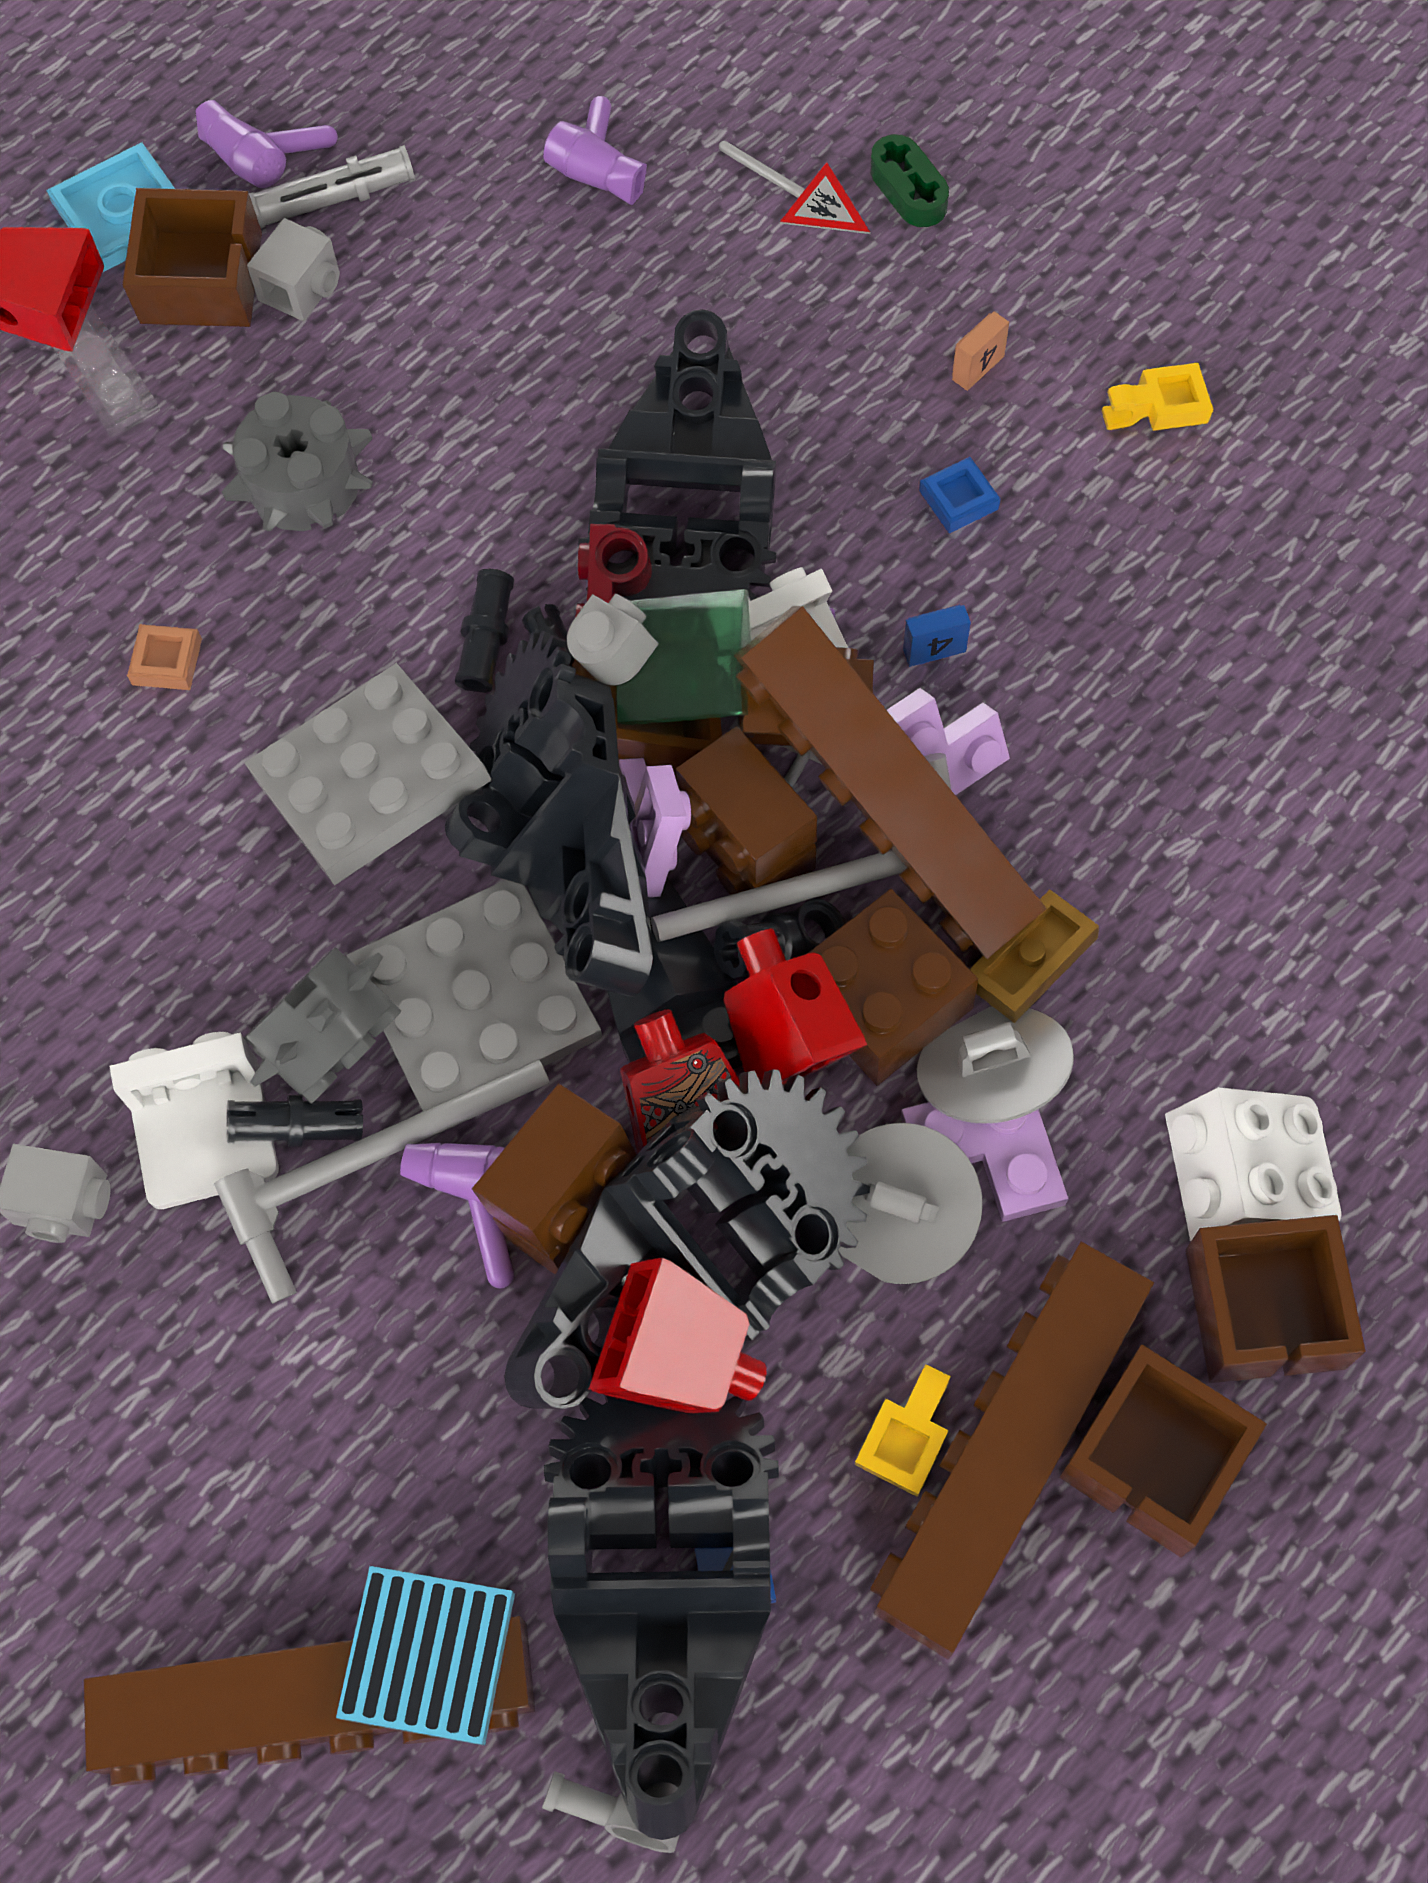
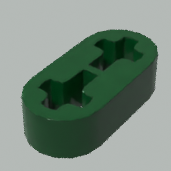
[870,134,949,227]

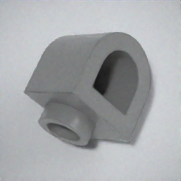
[567,594,659,685]

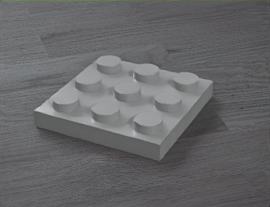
[244,663,491,886]
[347,880,602,1111]

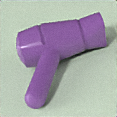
[544,96,647,205]
[196,100,338,188]
[400,1143,514,1288]

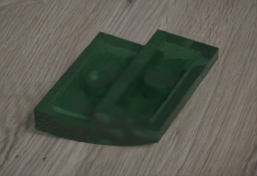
[617,589,751,725]

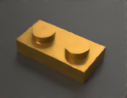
[970,889,1099,1023]

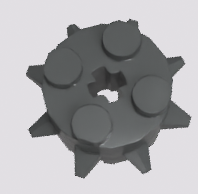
[221,392,373,531]
[243,947,401,1103]

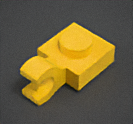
[1102,363,1214,431]
[855,1364,951,1497]

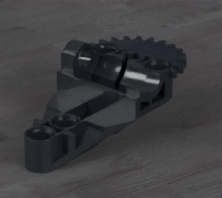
[578,309,776,643]
[444,631,653,997]
[504,1069,870,1409]
[544,1395,779,1840]

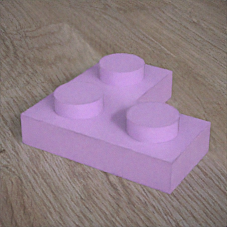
[887,688,1010,795]
[619,758,691,897]
[901,1102,1068,1222]

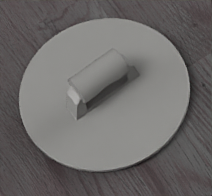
[917,1006,1074,1123]
[838,1123,982,1284]

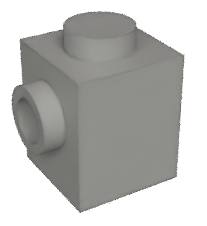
[247,218,340,321]
[0,1144,110,1243]

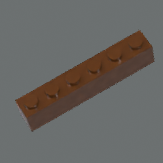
[734,606,1047,959]
[870,1241,1154,1660]
[84,1616,535,1786]

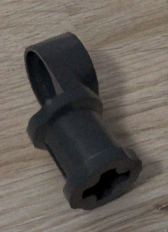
[714,899,846,979]

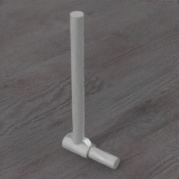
[651,753,951,942]
[214,1060,550,1304]

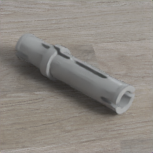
[249,145,415,228]

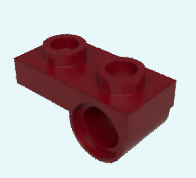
[575,524,652,618]

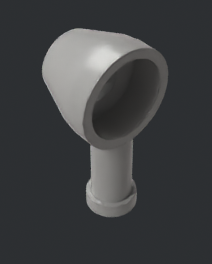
[542,1771,679,1853]

